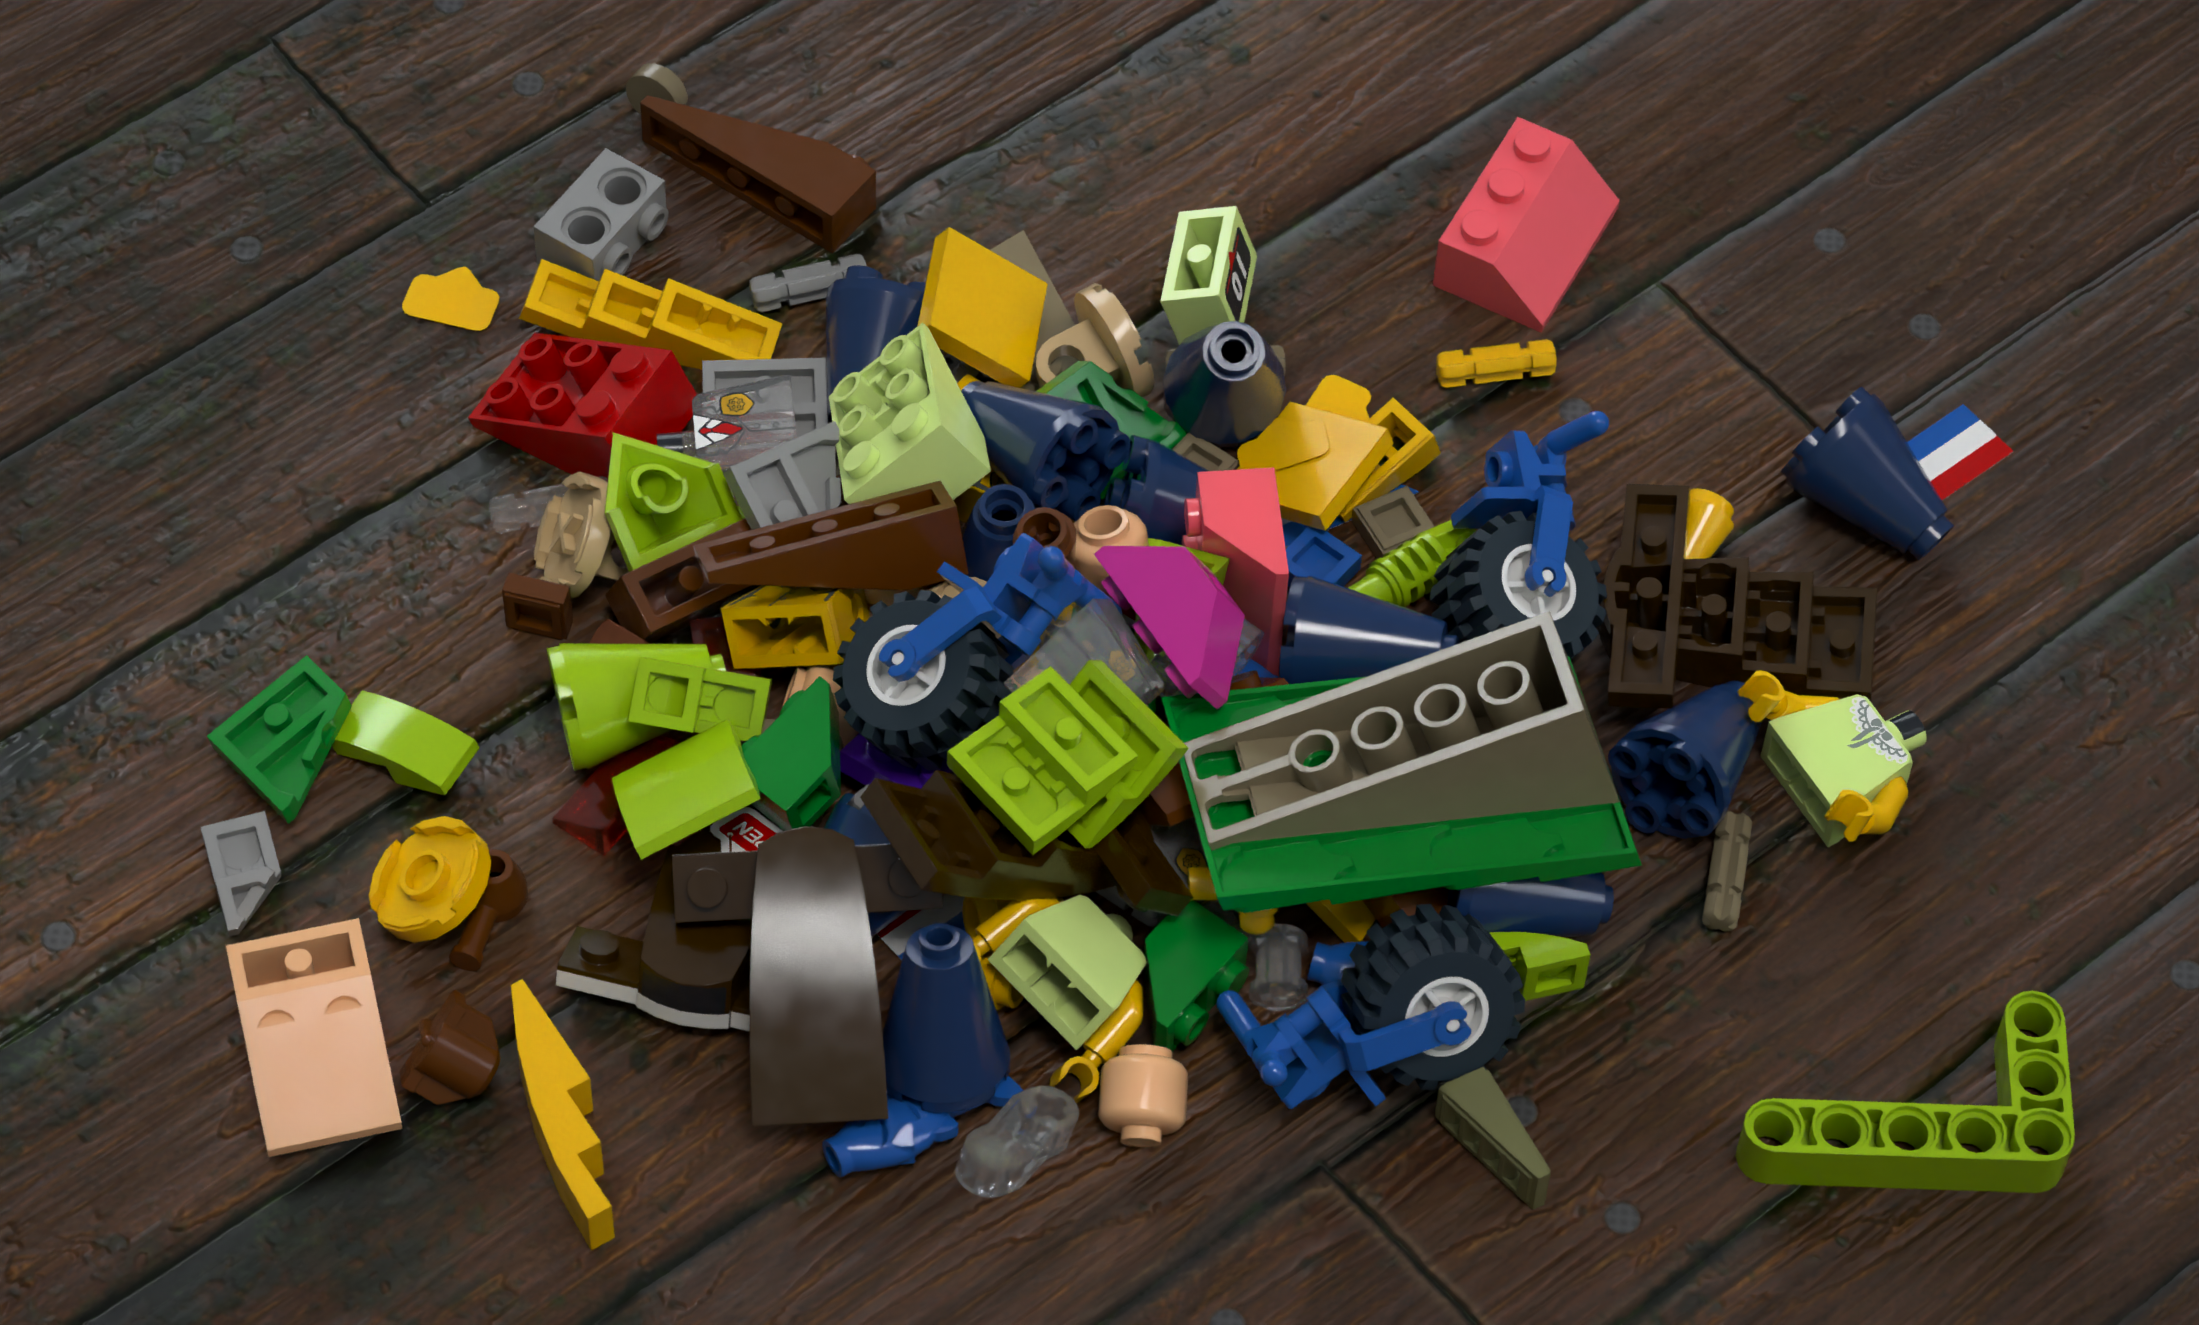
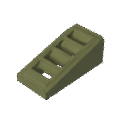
[1435,1066,1551,1210]

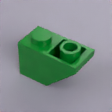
[742,676,841,831]
[1143,900,1249,1052]

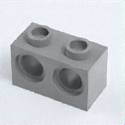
[533,148,669,281]

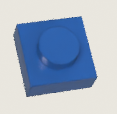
[1286,526,1362,587]

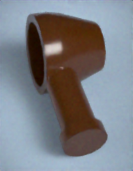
[449,849,528,971]

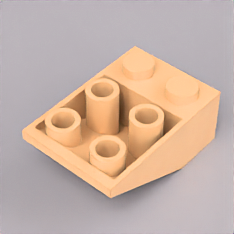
[226,918,402,1157]

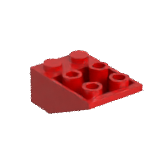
[468,332,702,482]

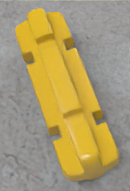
[1436,339,1557,388]

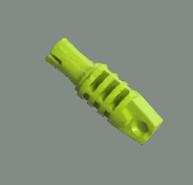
[1348,520,1476,608]

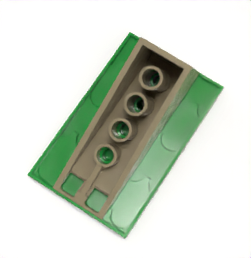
[1161,611,1642,913]

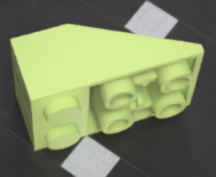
[829,323,991,504]

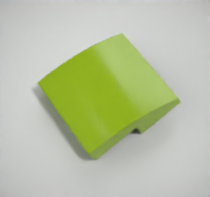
[1067,660,1189,848]
[947,666,1138,855]
[612,718,760,860]

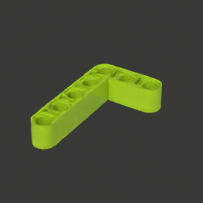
[1736,991,2075,1193]

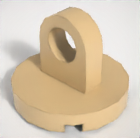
[1036,283,1155,398]
[534,472,629,599]

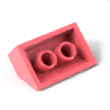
[1433,117,1620,333]
[1182,467,1289,676]

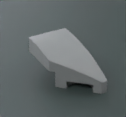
[201,811,281,937]

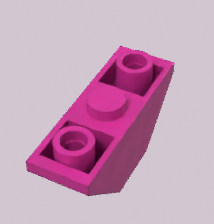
[1094,546,1245,710]

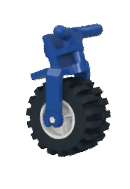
[1430,411,1609,660]
[833,533,1122,770]
[1216,904,1525,1109]

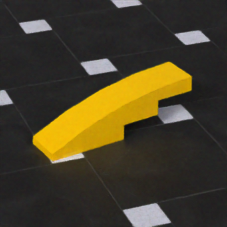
[519,259,783,370]
[511,979,615,1251]

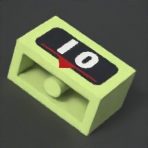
[1160,206,1257,345]

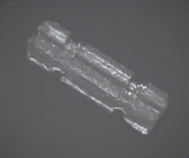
[489,476,608,534]

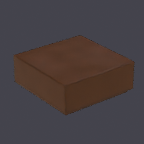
[502,572,573,640]

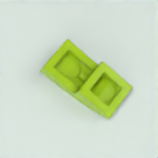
[628,657,772,741]
[332,690,480,795]
[1489,932,1591,1001]

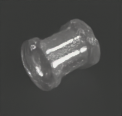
[1249,924,1308,1011]

